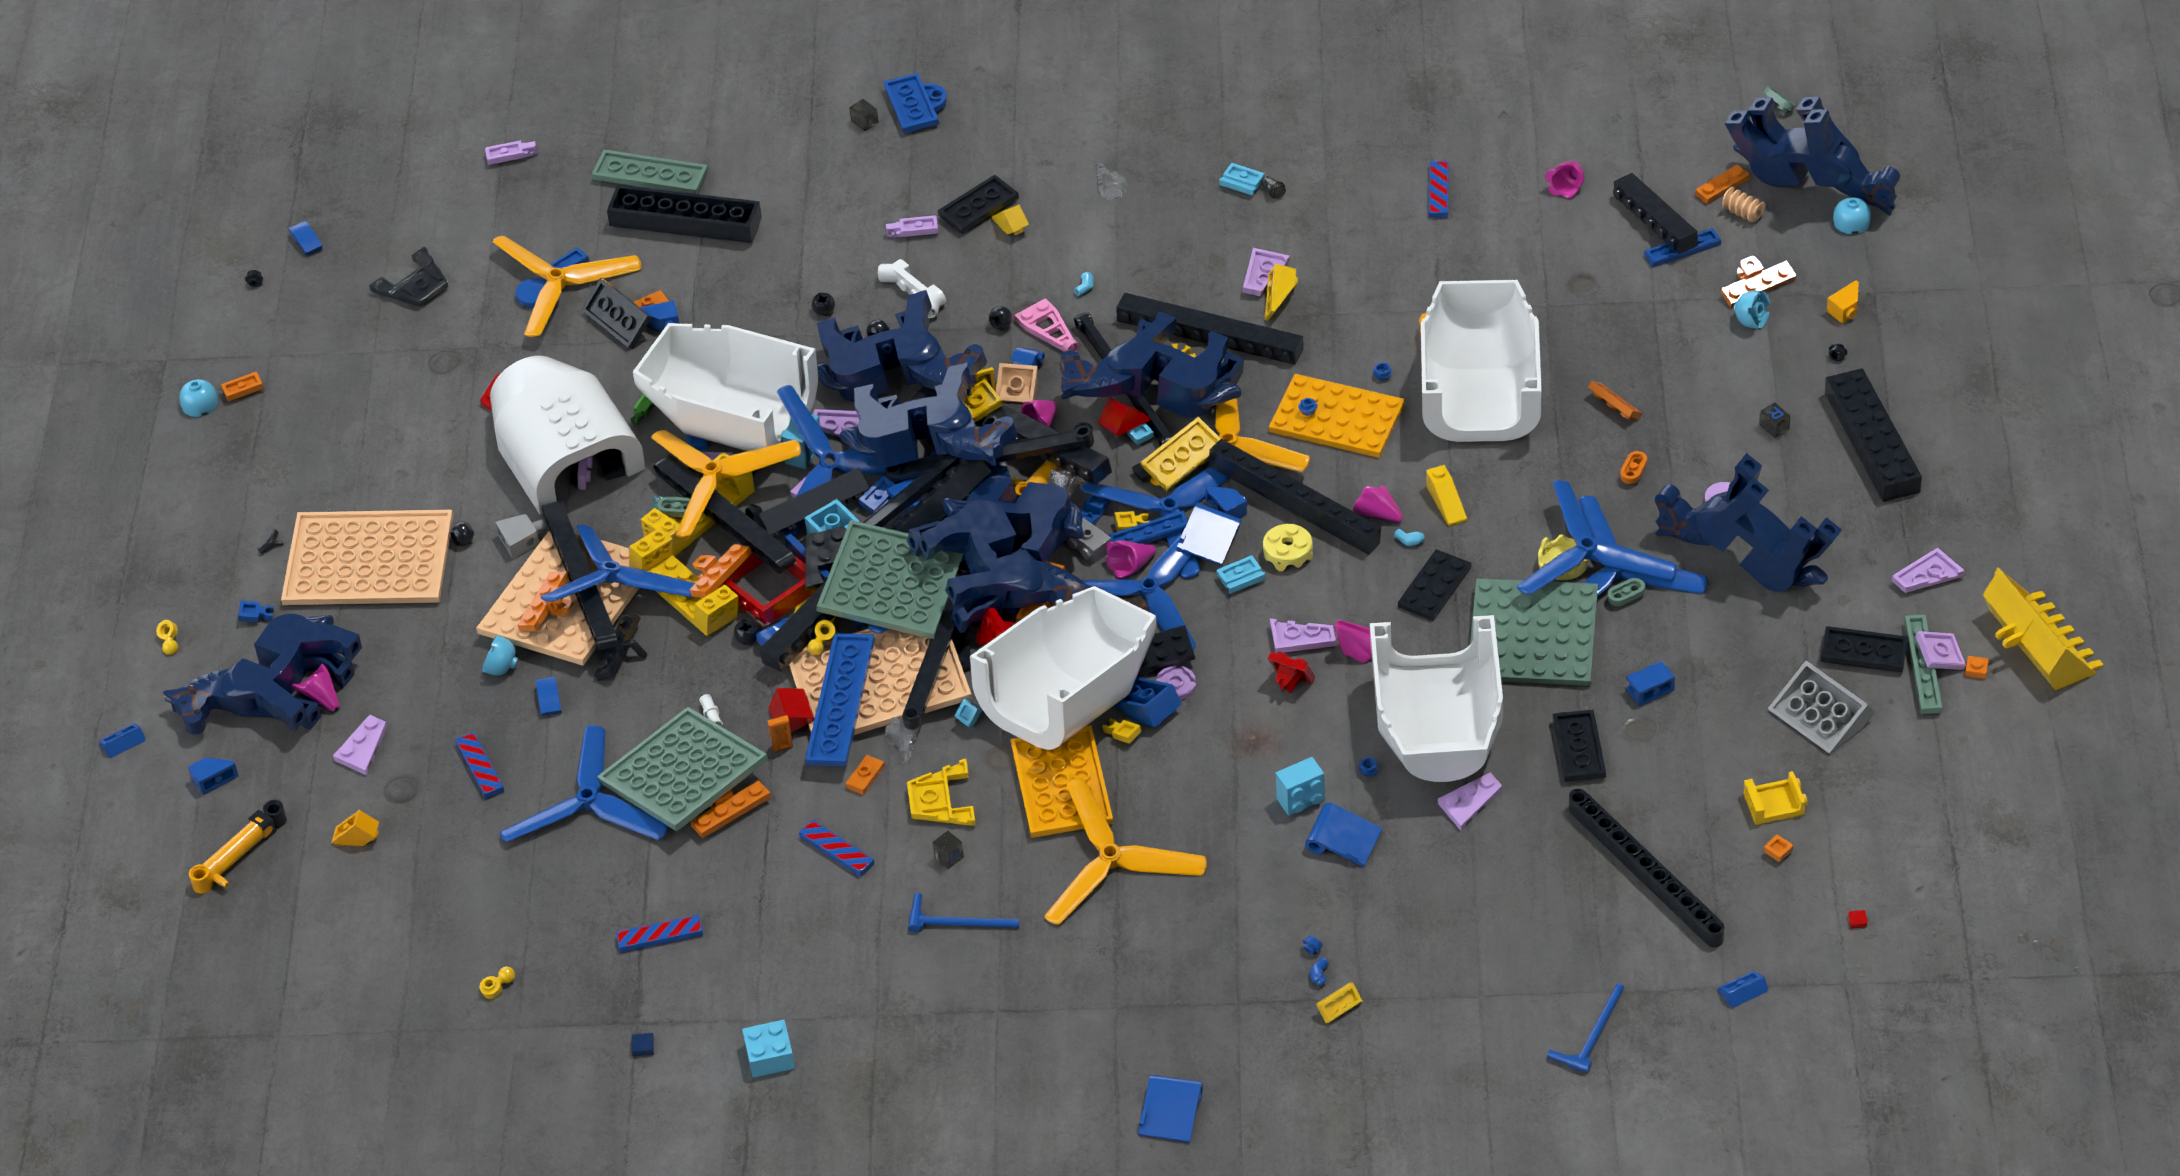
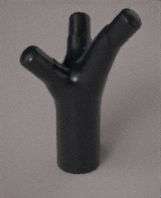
[257,529,283,554]

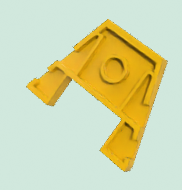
[907,759,976,826]

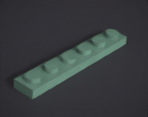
[1905,615,1942,714]

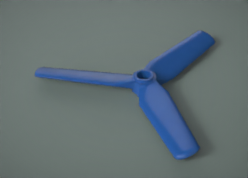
[777,385,919,536]
[1081,467,1229,578]
[1517,480,1677,595]
[1578,496,1708,596]
[540,525,696,602]
[1082,534,1196,650]
[500,725,669,842]

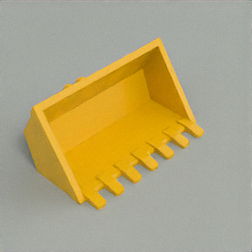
[1982,567,2103,690]

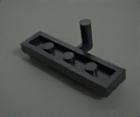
[594,613,647,681]

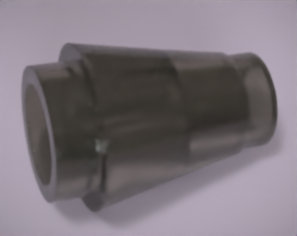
[1261,176,1286,199]

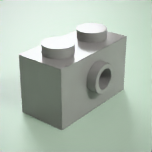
[1067,518,1112,563]

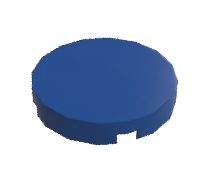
[516,278,547,308]

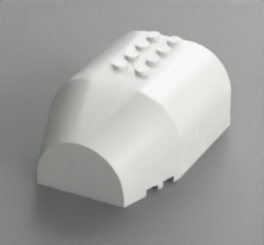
[1421,280,1541,442]
[633,323,818,451]
[490,356,645,515]
[970,586,1156,750]
[1370,615,1503,782]

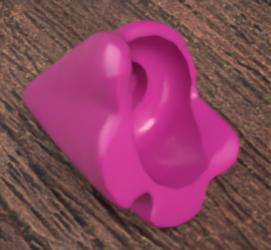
[1545,161,1585,199]
[1021,400,1057,427]
[1353,485,1403,523]
[1106,540,1156,578]
[1334,620,1372,663]
[291,664,340,712]

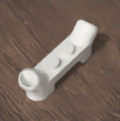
[878,259,946,318]

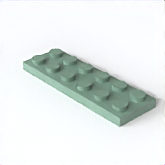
[592,150,708,194]

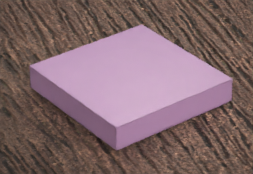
[1915,631,1966,670]

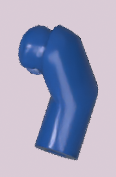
[1309,957,1329,986]

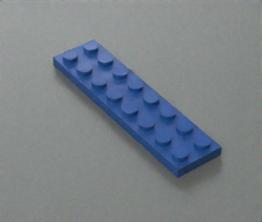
[805,633,875,766]

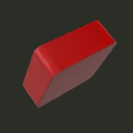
[1848,910,1868,928]

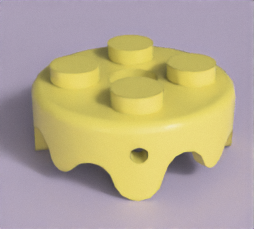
[1263,524,1313,571]
[1538,534,1588,580]

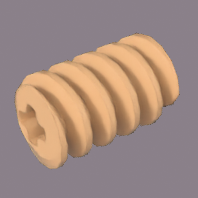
[1722,187,1766,223]

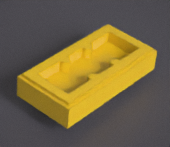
[1316,982,1362,1023]

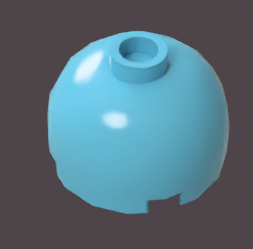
[1833,197,1871,234]
[1734,290,1770,329]
[179,379,219,417]
[482,635,518,676]

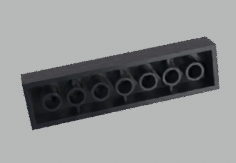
[607,185,762,243]
[1825,368,1922,502]

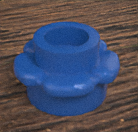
[1373,362,1392,380]
[1298,398,1318,416]
[1358,757,1379,776]
[1302,935,1323,955]

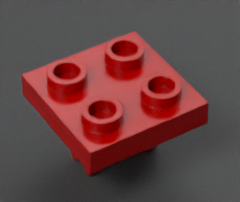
[976,608,1015,648]
[1267,651,1315,693]

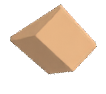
[996,363,1038,403]

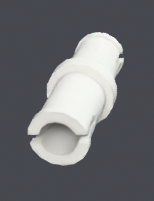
[699,694,723,727]

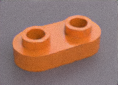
[1620,451,1647,484]

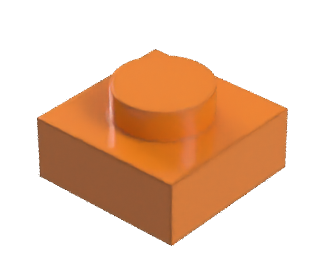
[1965,656,1989,679]
[1763,834,1794,862]

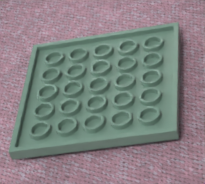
[817,520,964,639]
[1470,578,1598,686]
[597,707,768,831]

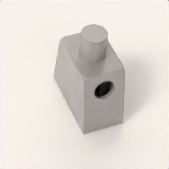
[495,514,546,559]

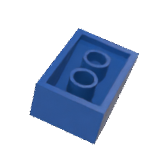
[1114,677,1182,727]

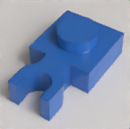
[238,600,274,622]

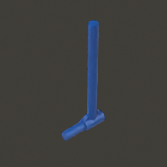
[908,893,1019,932]
[1547,983,1624,1073]

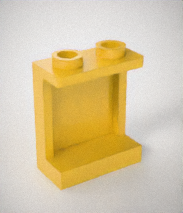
[1743,771,1808,825]

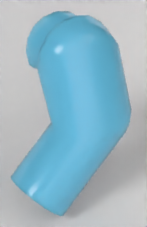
[1074,272,1094,296]
[1394,529,1425,547]

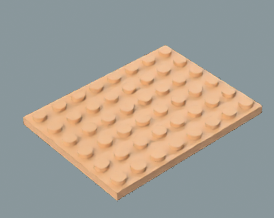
[281,510,453,605]
[476,531,639,666]
[789,629,972,735]

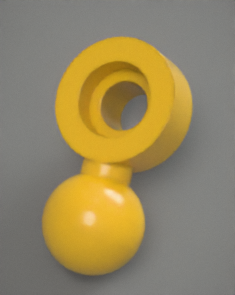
[156,620,178,655]
[807,620,835,655]
[479,966,515,999]

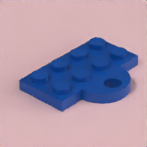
[883,73,947,133]

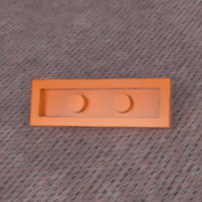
[1695,164,1750,205]
[1588,380,1642,420]

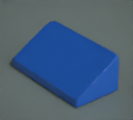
[99,723,146,758]
[1718,971,1768,1008]

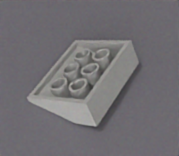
[1768,661,1875,755]

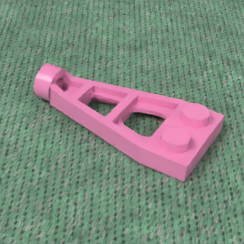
[1014,298,1080,352]

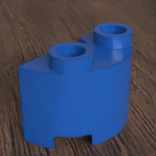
[1011,347,1045,366]

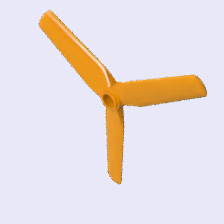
[492,236,641,337]
[1150,398,1310,486]
[651,430,801,538]
[1044,778,1207,925]

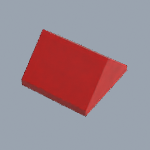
[1098,397,1150,437]
[768,688,815,733]

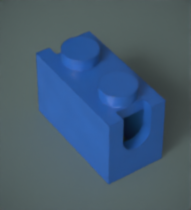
[1626,661,1675,706]

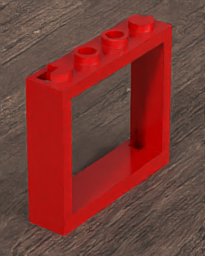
[718,553,818,626]

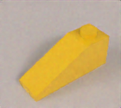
[1264,263,1298,321]
[1426,465,1467,526]

